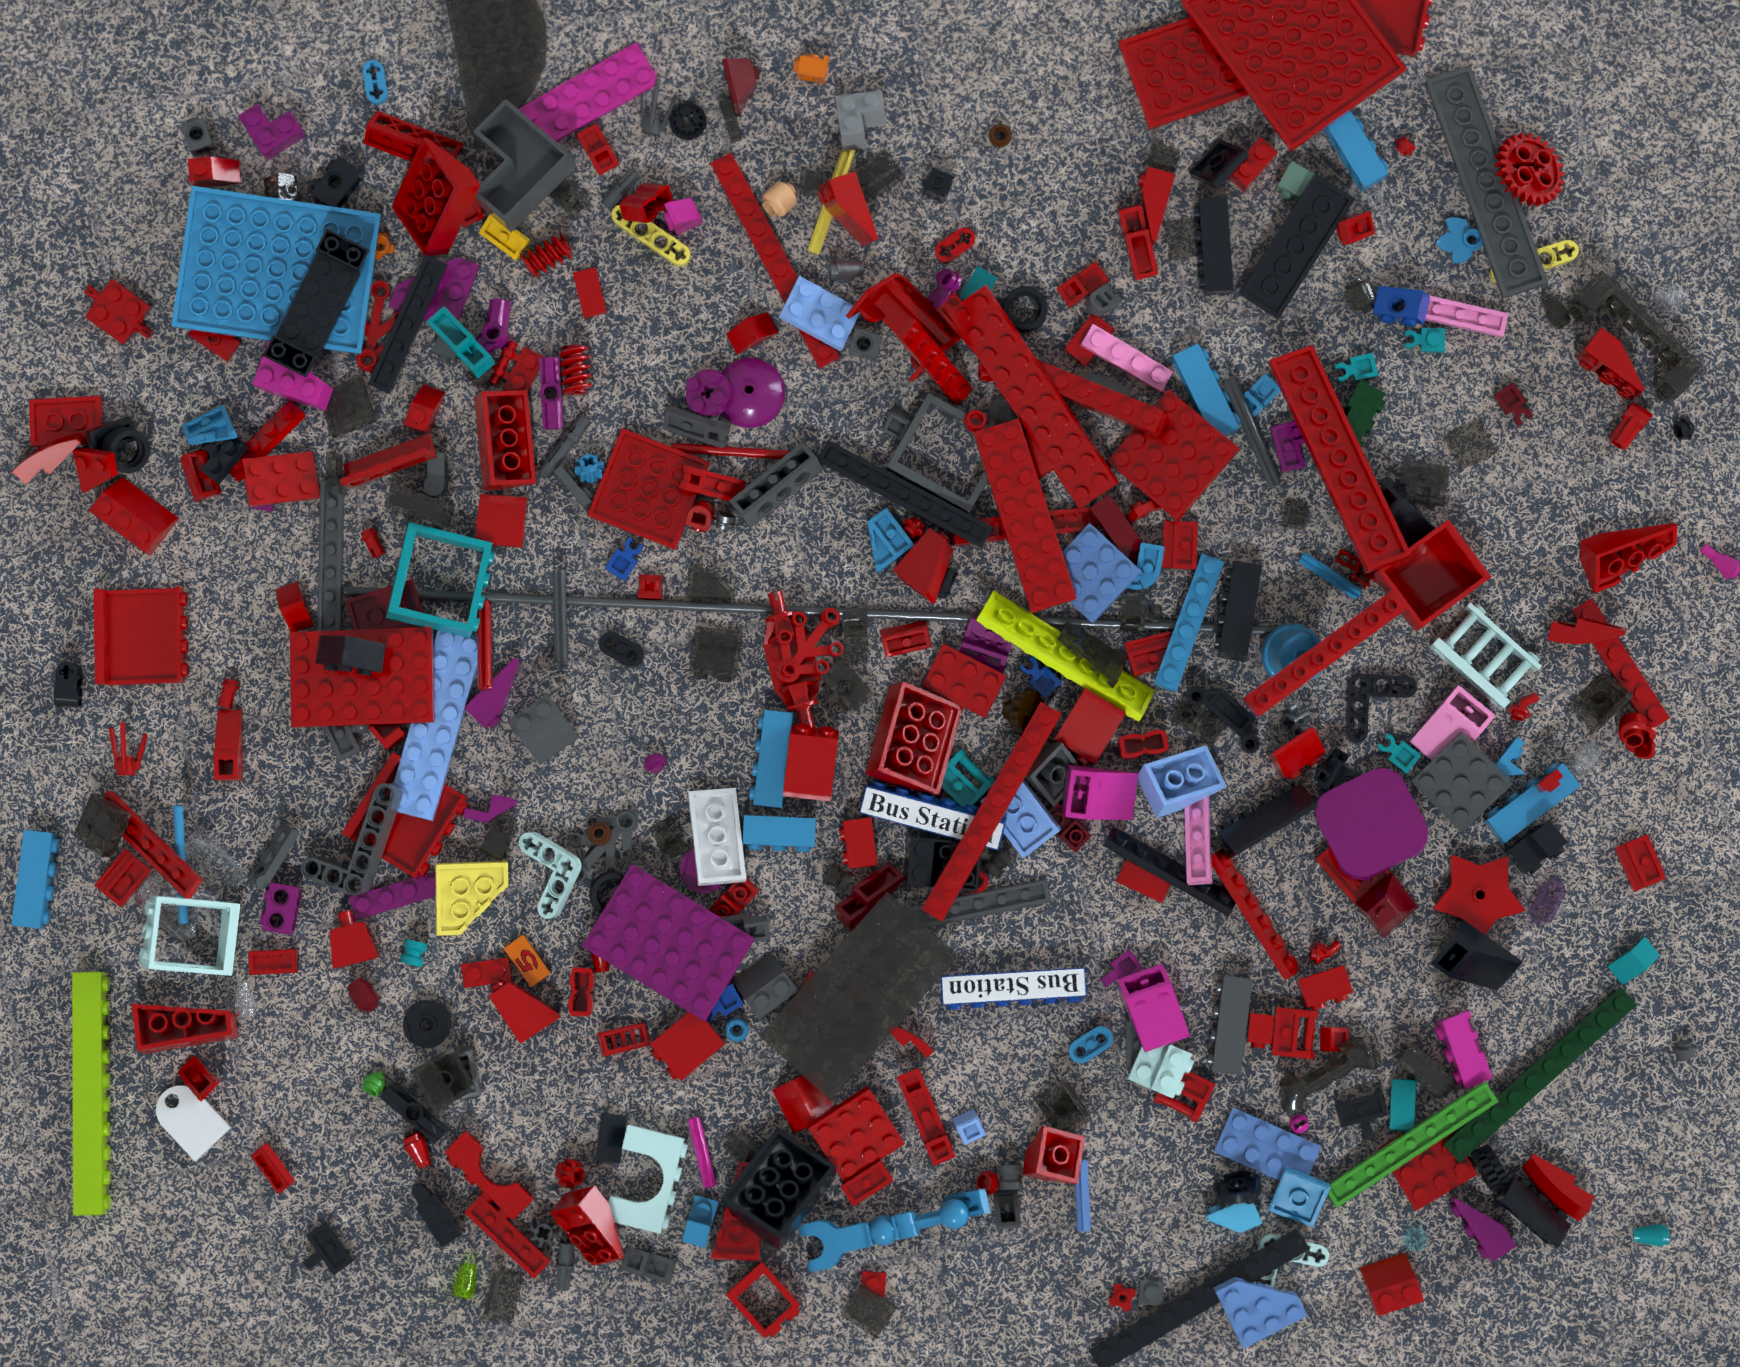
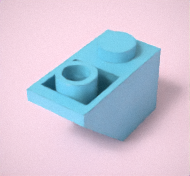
[1205,1203,1262,1233]

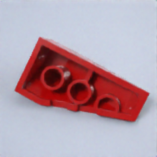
[1580,523,1678,593]

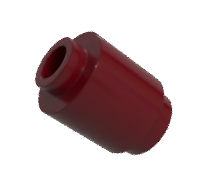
[346,977,380,1014]

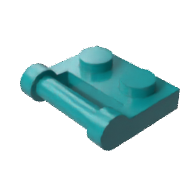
[941,748,995,806]

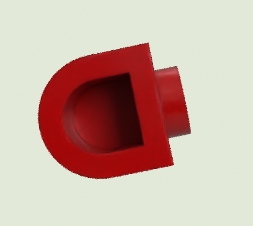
[685,501,715,532]

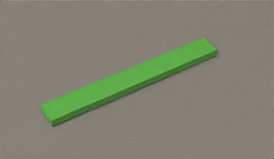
[1328,1080,1499,1208]

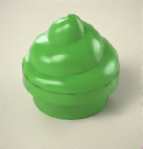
[361,1071,386,1097]

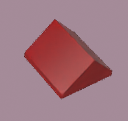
[772,1069,834,1134]

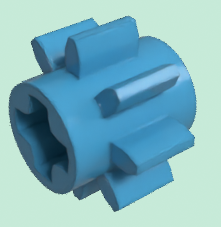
[574,454,604,483]

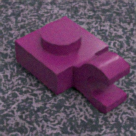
[1100,949,1144,987]

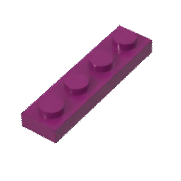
[349,872,435,920]

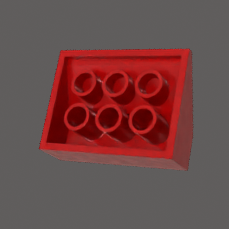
[391,138,481,256]
[865,681,963,796]

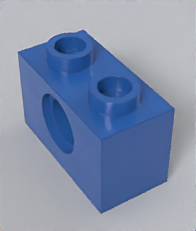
[1373,286,1430,327]

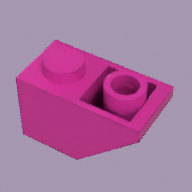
[663,198,702,235]

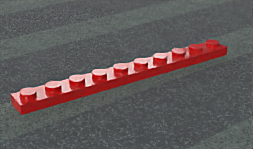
[710,153,840,369]
[921,702,1062,922]

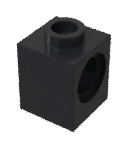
[923,167,954,204]

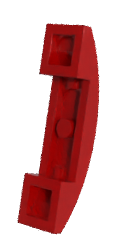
[897,1067,956,1166]

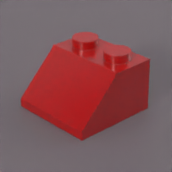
[1268,726,1325,780]
[1359,1253,1424,1316]

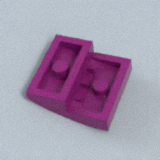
[960,614,1012,673]

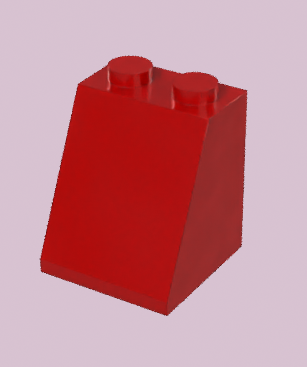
[1053,689,1126,767]
[783,723,839,802]

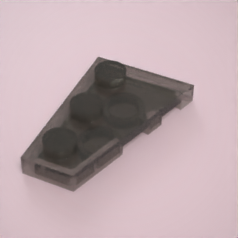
[1057,621,1127,688]

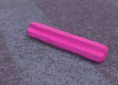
[688,1117,716,1188]

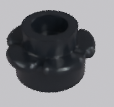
[1673,417,1694,440]

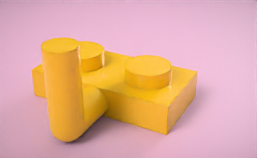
[479,214,531,260]

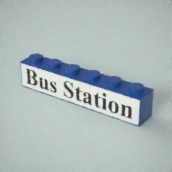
[859,779,1007,850]
[940,968,1087,1010]

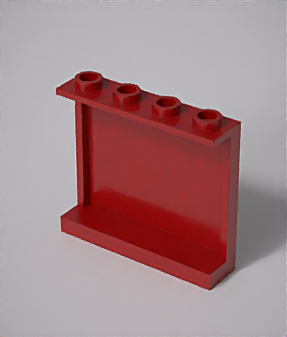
[1356,0,1433,57]
[93,586,189,686]
[342,752,469,880]

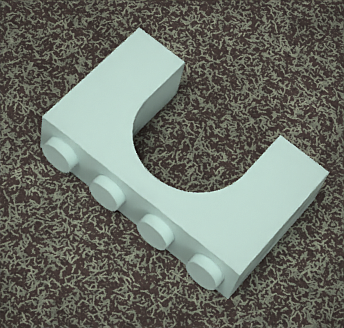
[608,1124,688,1234]

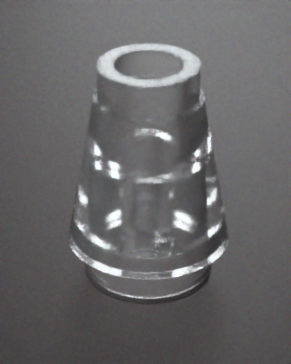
[234,981,258,1018]

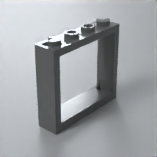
[887,393,989,515]

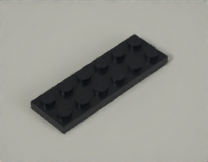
[1238,173,1355,319]

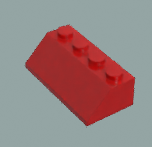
[474,390,536,490]

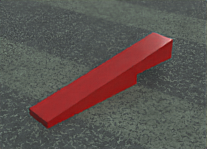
[951,507,1096,547]

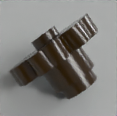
[1002,688,1044,736]

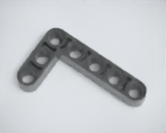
[301,783,403,895]

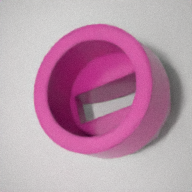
[1289,1114,1309,1133]

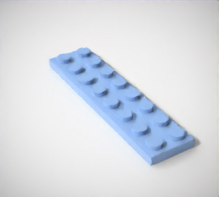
[389,631,478,822]

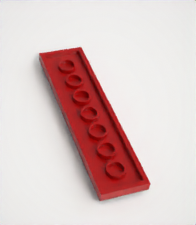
[973,418,1077,614]

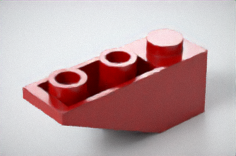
[214,710,243,782]

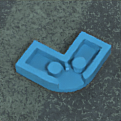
[1128,543,1165,590]

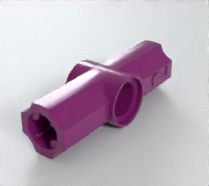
[539,357,563,430]

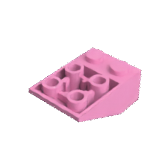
[1409,685,1496,761]

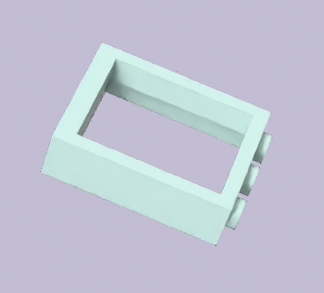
[139,895,240,976]

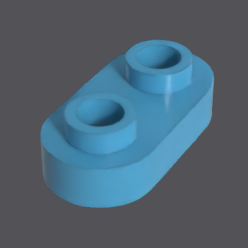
[1068,1026,1113,1063]

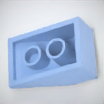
[1138,745,1227,818]

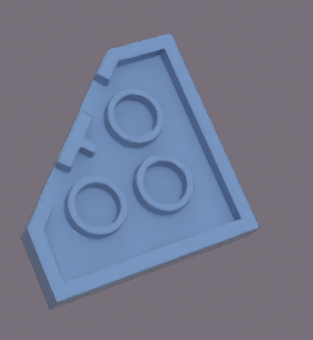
[1214,1277,1307,1349]

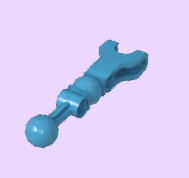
[798,1199,969,1272]

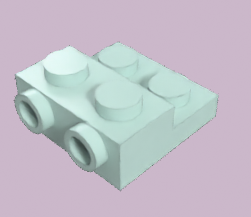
[1128,1044,1194,1099]

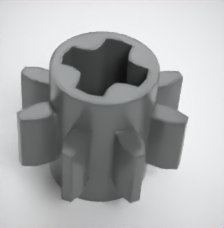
[1281,704,1311,735]
[529,1217,560,1248]

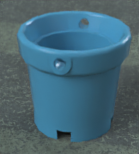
[1261,623,1322,681]

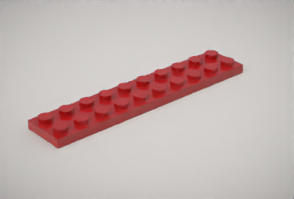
[947,285,1119,509]
[1268,345,1411,573]

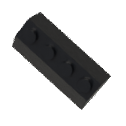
[1217,783,1319,857]

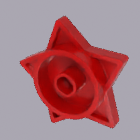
[1432,855,1525,935]

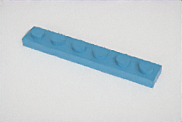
[1153,554,1224,693]

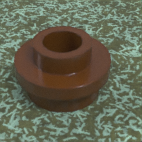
[988,124,1012,148]
[587,822,611,846]

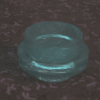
[1403,1228,1428,1252]

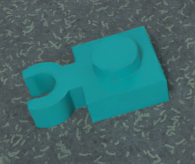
[1404,328,1445,353]
[1334,353,1378,382]
[1376,734,1421,774]

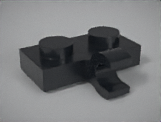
[201,438,249,485]
[1334,1092,1388,1139]
[303,1221,354,1276]

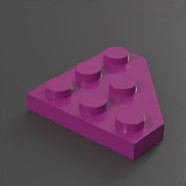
[388,257,480,321]

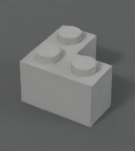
[835,90,886,151]

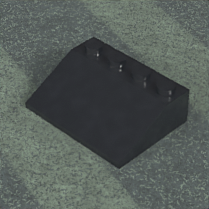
[721,1128,837,1251]

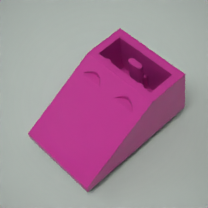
[1061,765,1139,820]
[1117,964,1190,1052]

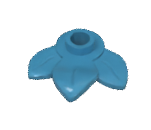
[1436,217,1483,263]

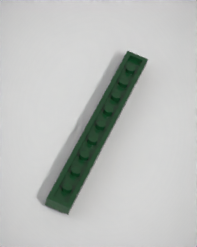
[1442,987,1637,1163]

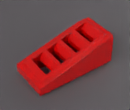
[596,1022,650,1058]

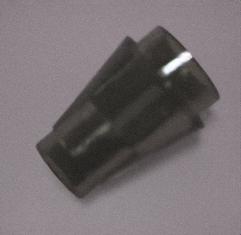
[1541,293,1572,330]

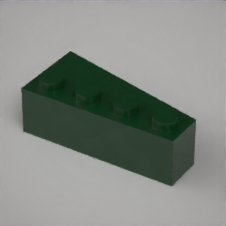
[1314,380,1386,467]

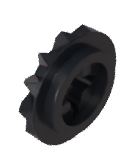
[669,102,707,140]

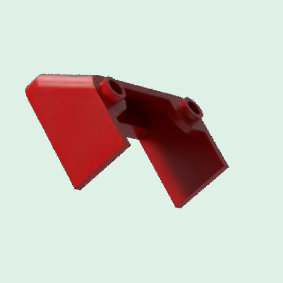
[846,273,961,382]

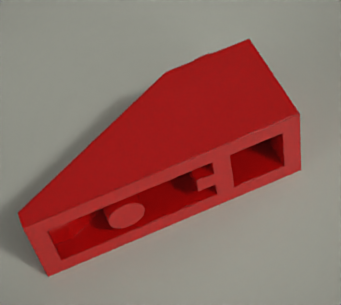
[1138,166,1175,246]

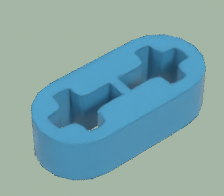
[362,60,388,105]

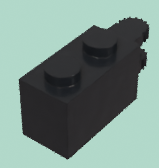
[411,1182,465,1248]

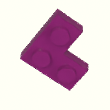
[1270,421,1306,473]

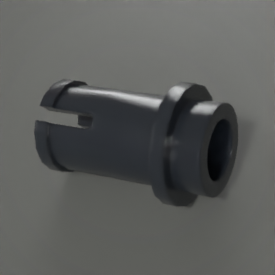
[938,568,959,599]

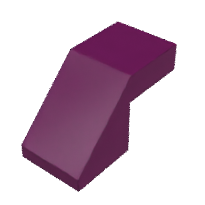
[463,794,518,824]

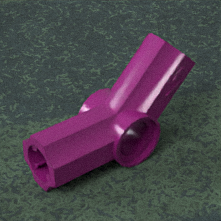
[475,298,512,354]

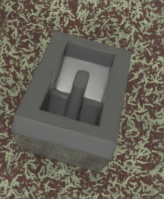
[993,1189,1021,1230]

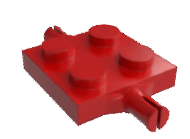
[84,279,154,345]

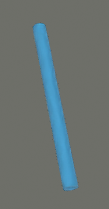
[173,805,189,924]

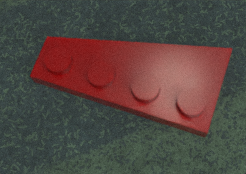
[711,1162,761,1261]

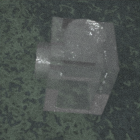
[1653,282,1689,317]

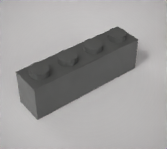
[1207,975,1253,1075]

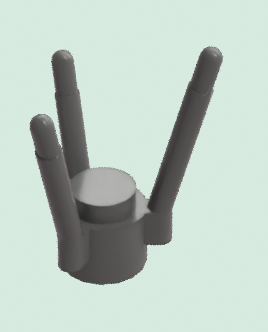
[639,78,677,137]

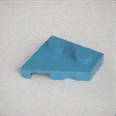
[181,404,238,445]
[867,508,914,573]

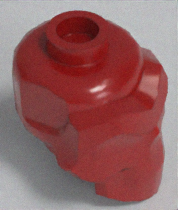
[1617,712,1656,759]

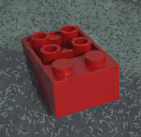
[1576,327,1645,400]
[550,1185,624,1266]

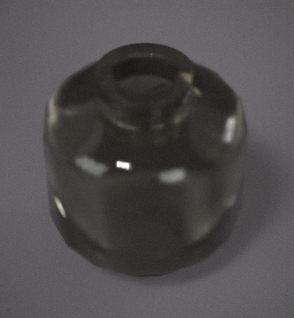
[1343,277,1377,313]

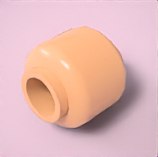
[762,182,797,217]

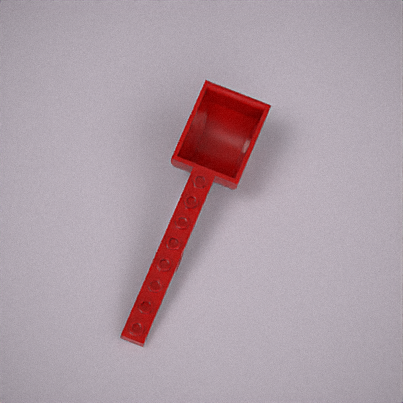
[1243,519,1492,718]

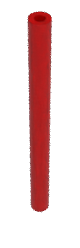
[671,443,789,459]

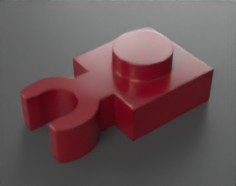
[1492,382,1533,427]

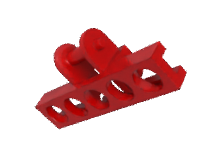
[1335,549,1379,589]

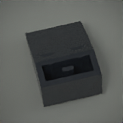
[1380,479,1436,548]
[902,837,981,892]
[1430,920,1523,990]

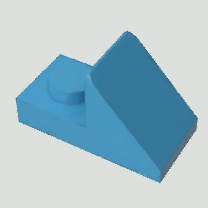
[1494,737,1525,777]
[945,1188,991,1217]
[682,1195,719,1248]

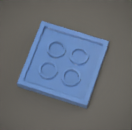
[1062,523,1142,624]

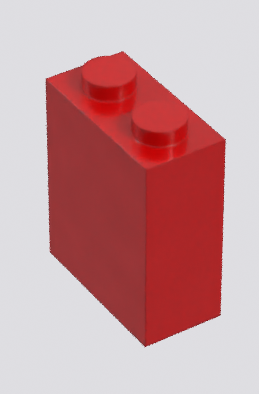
[650,1012,726,1081]

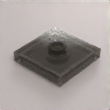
[323,376,378,438]

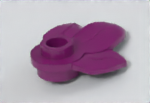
[926,268,961,308]

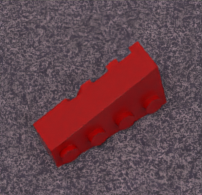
[131,1003,239,1054]

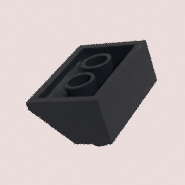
[1493,1176,1571,1249]

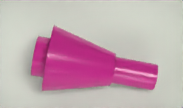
[1700,544,1740,580]

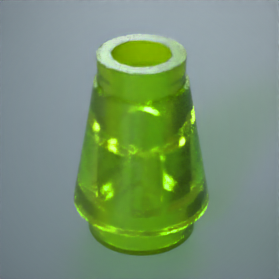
[452,1262,477,1300]

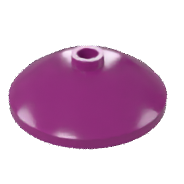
[721,358,785,428]

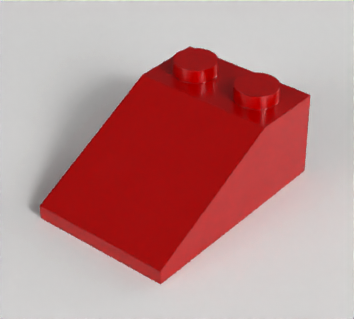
[818,171,879,246]

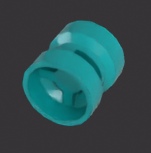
[399,938,428,967]

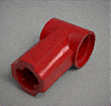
[1608,401,1653,451]

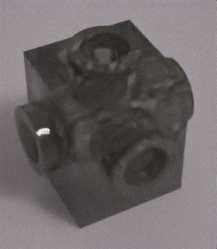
[264,173,299,202]

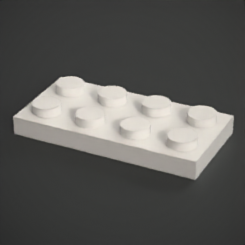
[688,788,746,886]

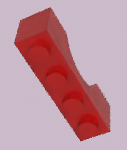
[445,1130,535,1220]

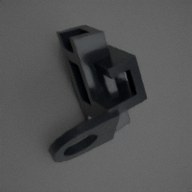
[1313,748,1358,793]

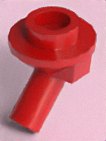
[1507,693,1539,721]
[1310,940,1342,965]

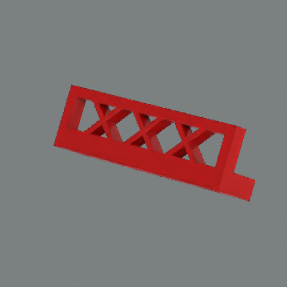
[363,110,464,162]
[340,434,437,488]

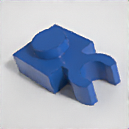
[605,537,643,582]
[1020,657,1062,700]
[707,983,745,1021]

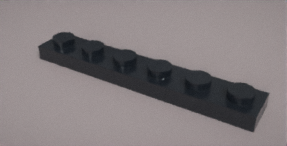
[368,255,448,394]
[1103,826,1236,917]

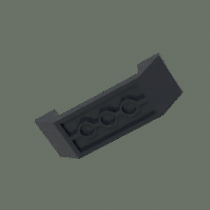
[263,228,370,378]

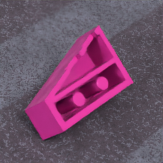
[252,340,333,411]
[1434,1011,1492,1089]

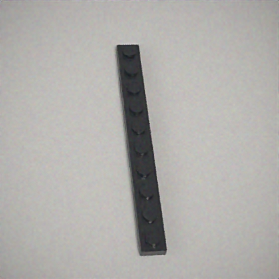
[1089,1228,1310,1367]

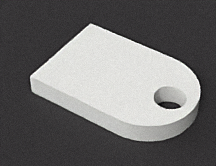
[156,1085,232,1161]

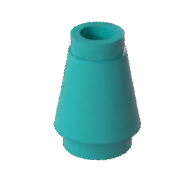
[1633,1223,1669,1247]

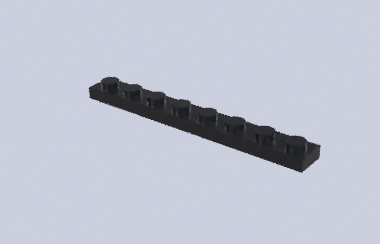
[818,440,994,549]

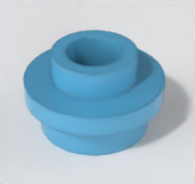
[725,1018,749,1042]

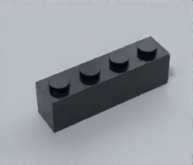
[1193,197,1234,296]
[1214,561,1262,662]

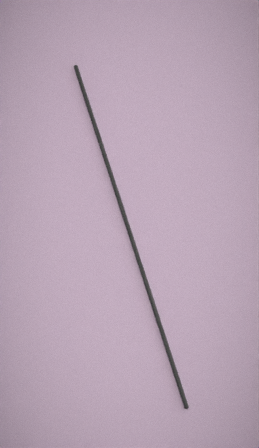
[343,587,1278,635]

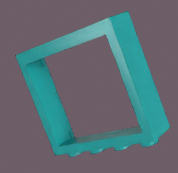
[386,522,495,638]

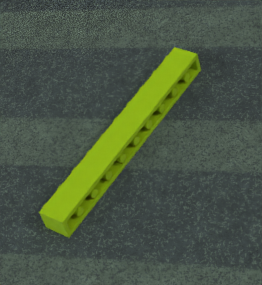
[72,972,111,1216]

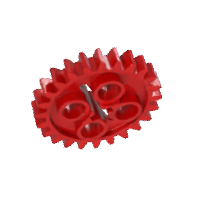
[1494,132,1565,207]

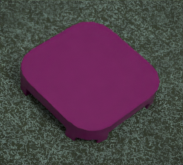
[1314,768,1429,881]

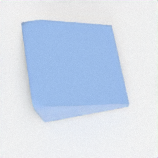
[953,1109,986,1145]

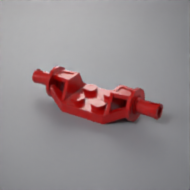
[763,591,821,727]

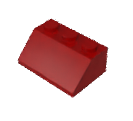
[89,477,179,556]

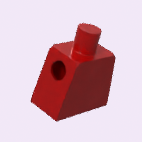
[330,910,380,969]

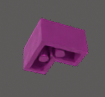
[238,104,307,161]

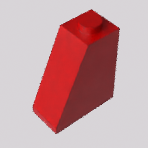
[893,528,954,604]
[488,980,561,1044]

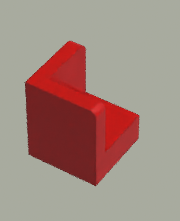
[369,724,407,751]

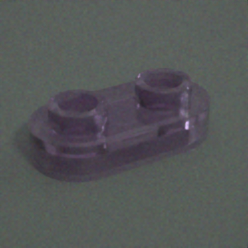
[1529,880,1566,925]

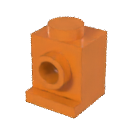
[793,54,829,84]

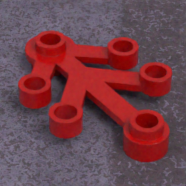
[356,281,400,372]
[776,608,843,683]

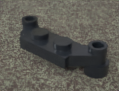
[1186,686,1260,754]

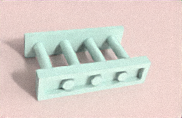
[1429,602,1542,710]

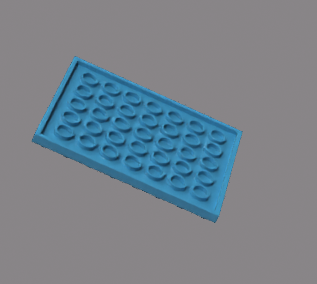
[172,186,381,354]

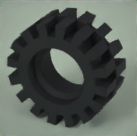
[1470,1144,1509,1191]

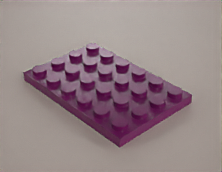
[582,864,755,1021]

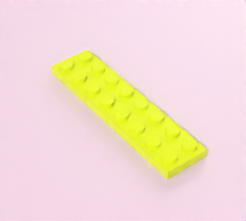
[976,590,1155,722]

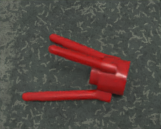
[109,721,148,775]

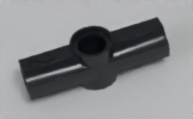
[379,1081,449,1144]

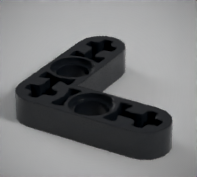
[1345,674,1417,743]

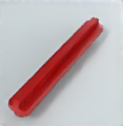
[477,600,492,690]

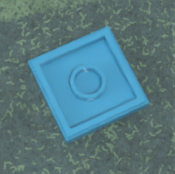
[1268,1166,1331,1228]

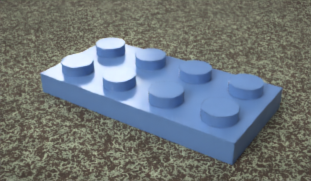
[1213,1107,1321,1180]

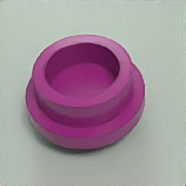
[643,753,667,774]

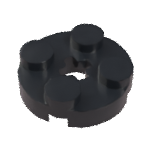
[403,1000,452,1048]
[1213,1171,1262,1207]

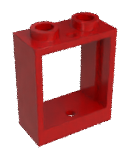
[726,1261,801,1339]

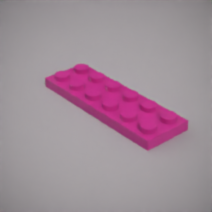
[518,42,657,142]

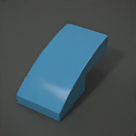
[1231,373,1281,418]

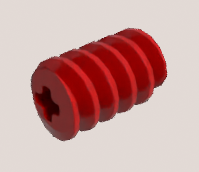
[519,231,572,278]
[559,344,592,396]

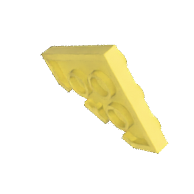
[435,861,508,936]

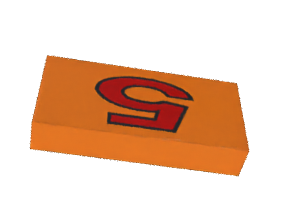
[503,935,551,987]

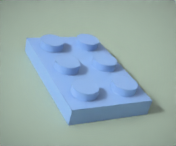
[778,276,860,351]
[980,780,1062,858]

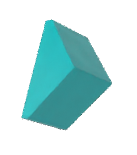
[1607,937,1660,985]

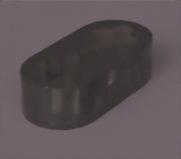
[718,98,742,144]

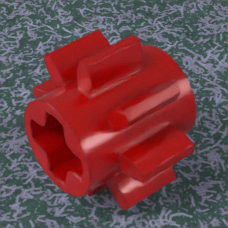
[555,1158,585,1189]

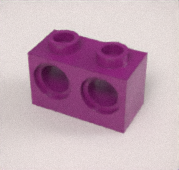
[260,883,303,935]

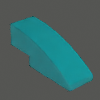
[426,306,495,379]

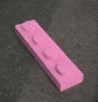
[1425,295,1509,338]
[1080,324,1173,393]
[1184,796,1212,885]

